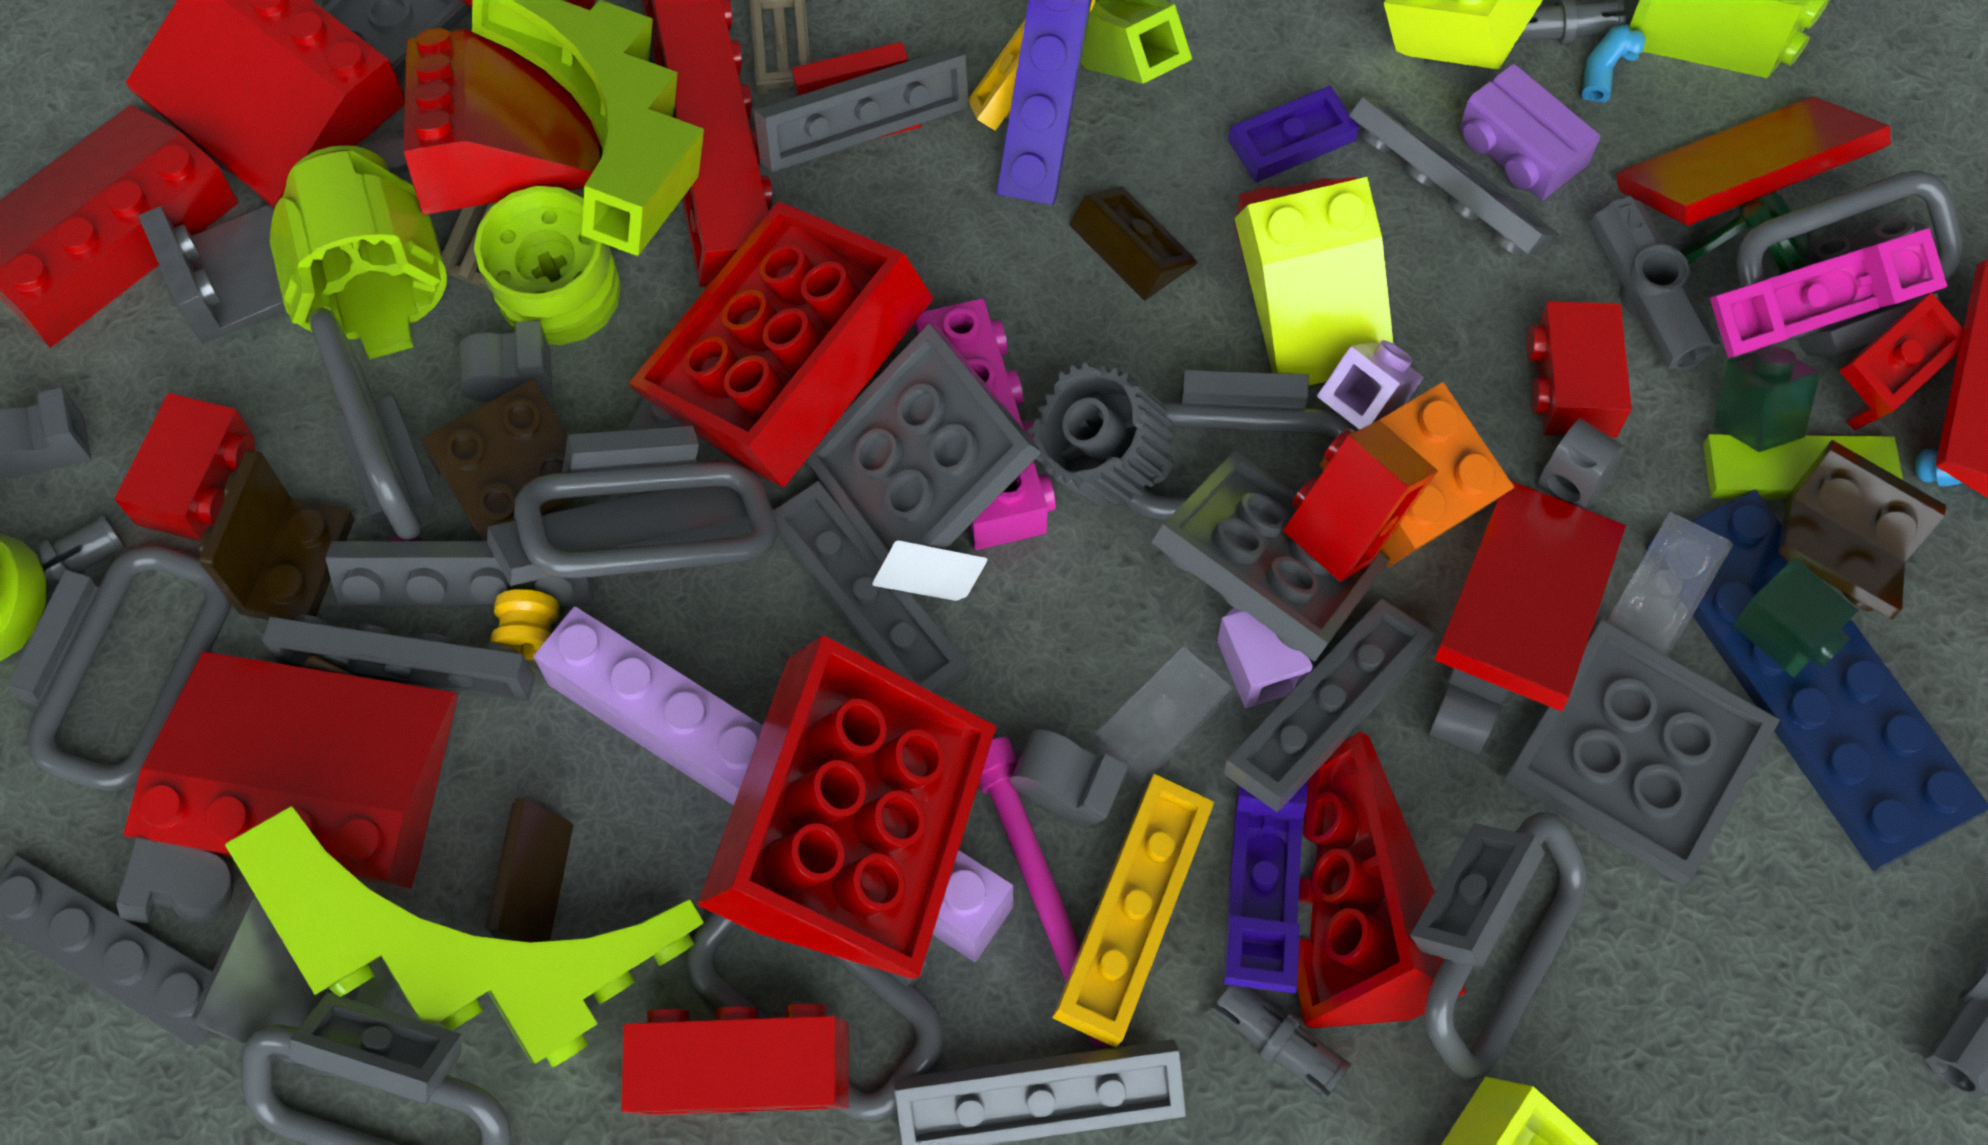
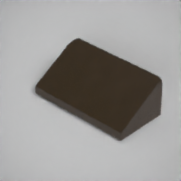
[1069,187,1198,301]
[485,798,574,943]

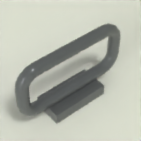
[1736,170,1964,356]
[309,308,436,540]
[1124,370,1359,521]
[514,426,777,579]
[7,545,231,792]
[1410,812,1587,1079]
[686,912,944,1121]
[242,992,511,1145]

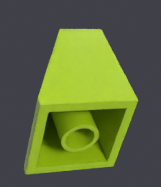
[1629,0,1829,78]

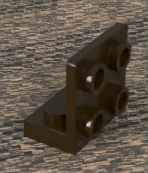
[421,379,578,541]
[1778,440,1946,619]
[199,450,355,620]

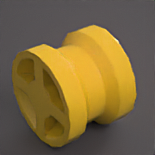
[490,589,560,660]

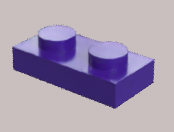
[1228,86,1359,183]

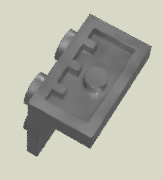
[138,205,285,344]
[191,891,393,1078]

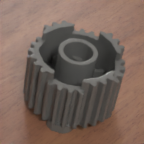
[1028,362,1174,505]

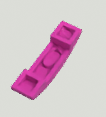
[1710,228,1947,358]

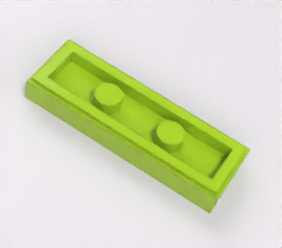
[1703,434,1903,499]

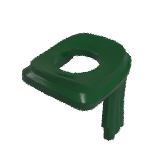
[1680,192,1808,275]

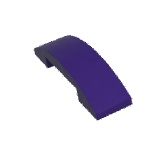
[1224,741,1308,993]

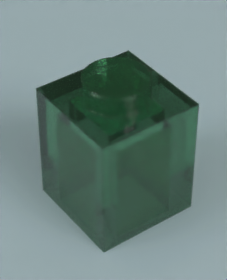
[1714,346,1820,452]
[1733,558,1859,678]

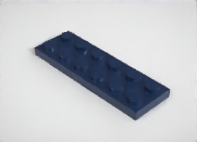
[1646,490,1988,872]

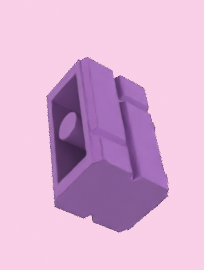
[1459,64,1601,201]

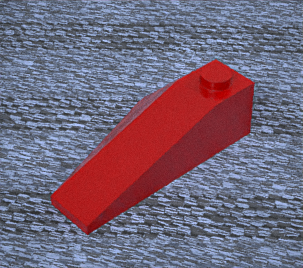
[1297,731,1466,1029]

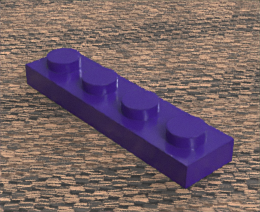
[997,0,1092,205]

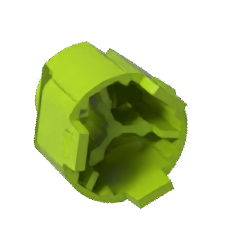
[270,145,447,360]

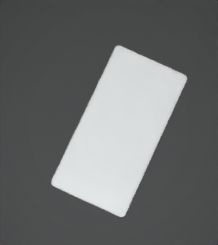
[872,540,988,601]

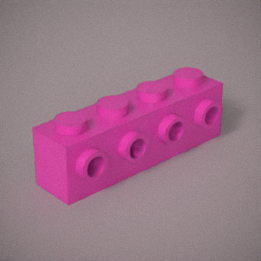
[914,298,1056,551]

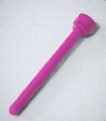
[978,737,1110,1049]

